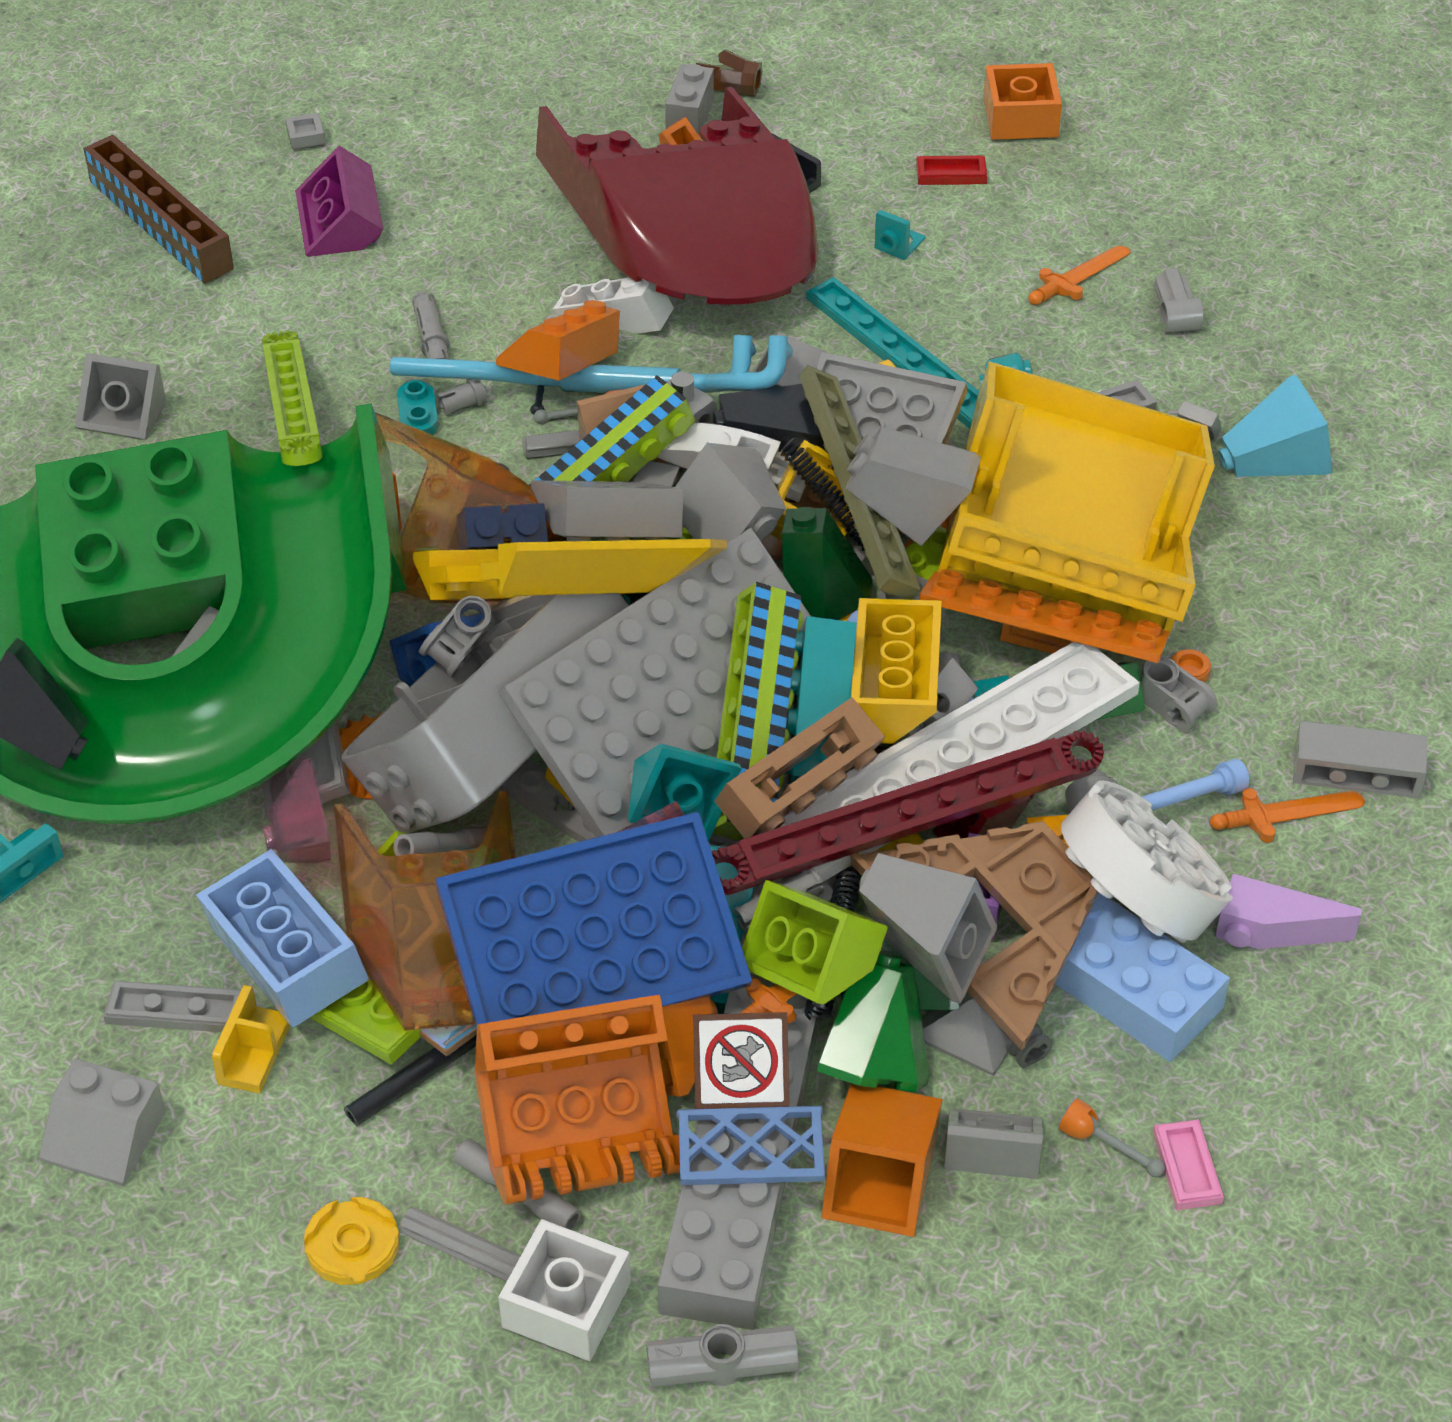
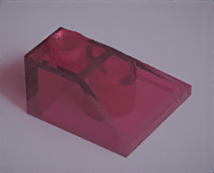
[262,759,331,863]

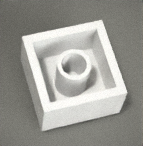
[498,1219,631,1361]

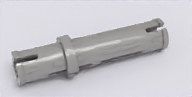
[412,291,450,359]

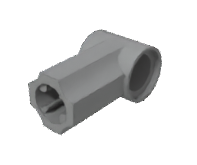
[1154,268,1203,333]

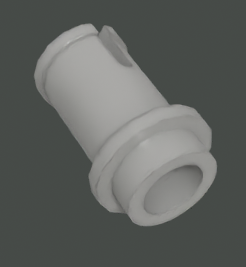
[437,379,487,416]

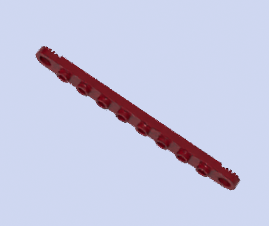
[711,730,1105,895]

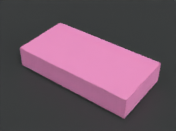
[1153,1119,1224,1211]

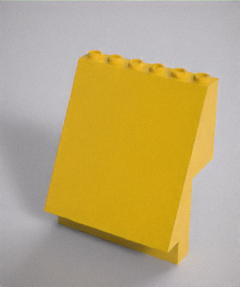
[937,361,1215,638]

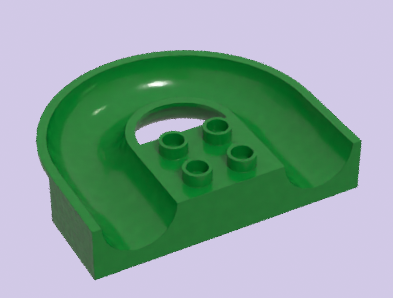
[0,403,407,824]

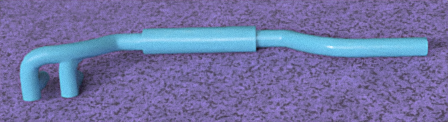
[390,335,793,393]

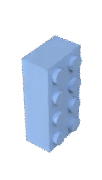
[196,849,369,1028]
[1055,893,1230,1063]

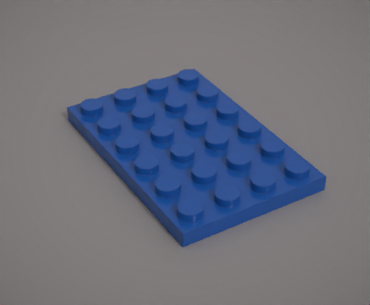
[435,812,752,1029]

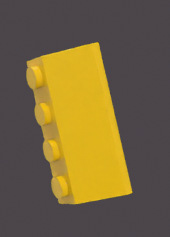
[851,598,942,744]

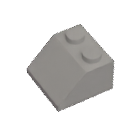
[39,1058,166,1186]

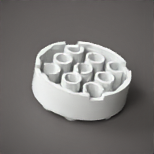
[1061,780,1233,943]

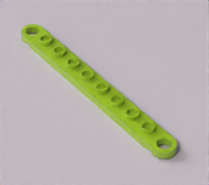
[262,330,322,466]

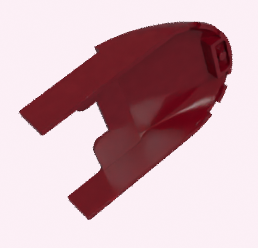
[536,87,818,305]

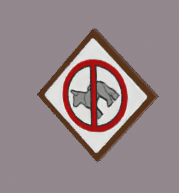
[693,1012,790,1109]

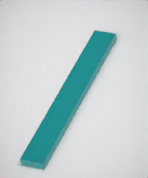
[806,277,979,429]

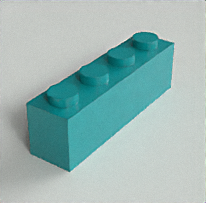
[784,616,857,787]

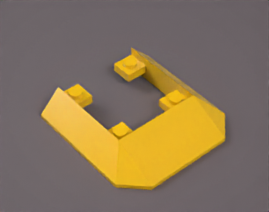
[413,539,727,600]

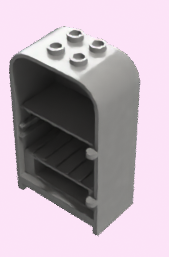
[341,593,629,833]

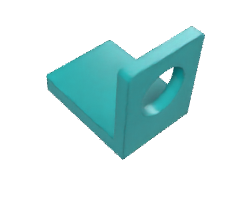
[874,210,926,260]

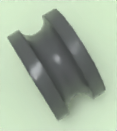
[1006,1024,1052,1068]

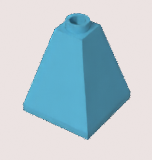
[1218,374,1332,477]

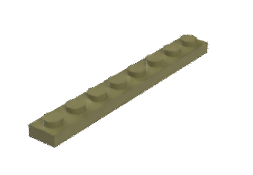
[798,365,921,600]

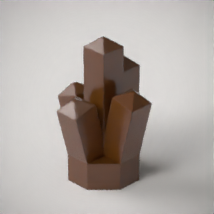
[696,50,763,97]

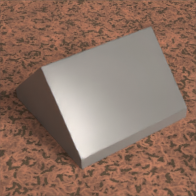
[75,353,167,439]
[944,1108,1043,1179]

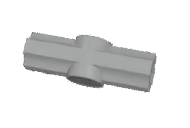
[646,1324,799,1387]

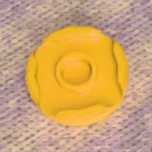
[304,1197,399,1285]

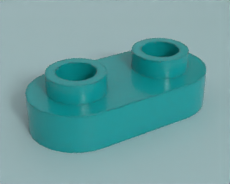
[397,380,438,439]

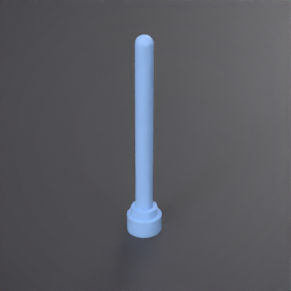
[1141,759,1249,811]

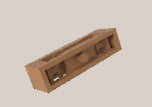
[714,697,885,839]

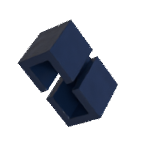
[456,503,548,550]

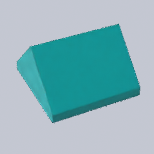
[628,743,742,842]

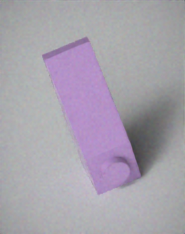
[1216,874,1363,949]

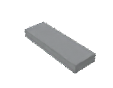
[103,981,241,1032]

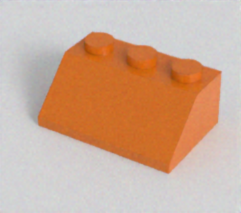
[496,300,620,381]

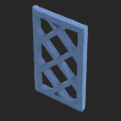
[676,1106,825,1185]

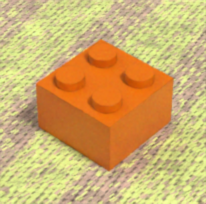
[983,63,1062,140]

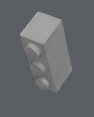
[1293,721,1427,799]

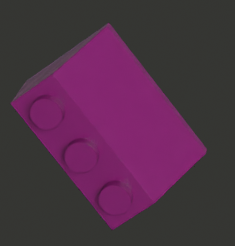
[295,145,383,257]

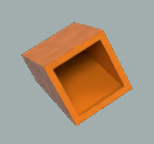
[821,1083,943,1237]

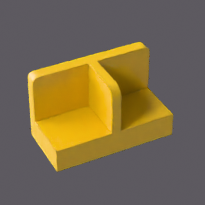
[212,985,290,1094]

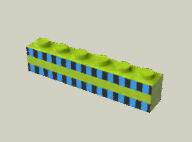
[501,375,696,543]
[712,581,803,841]

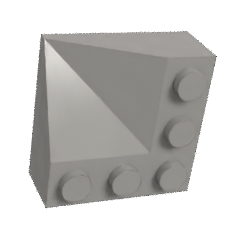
[531,480,683,541]

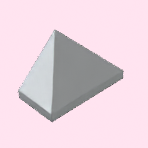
[922,997,1010,1076]

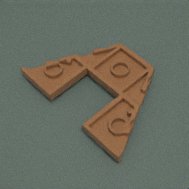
[850,821,1099,1050]

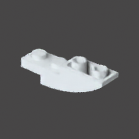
[658,423,806,502]

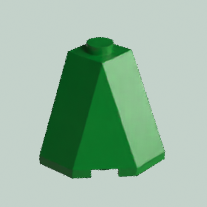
[817,950,930,1092]

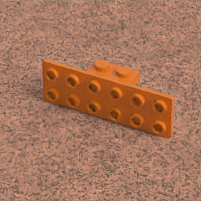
[919,569,1170,663]

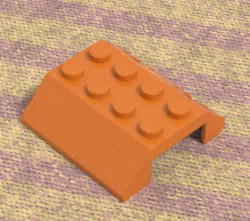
[475,994,680,1205]

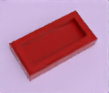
[916,155,987,185]

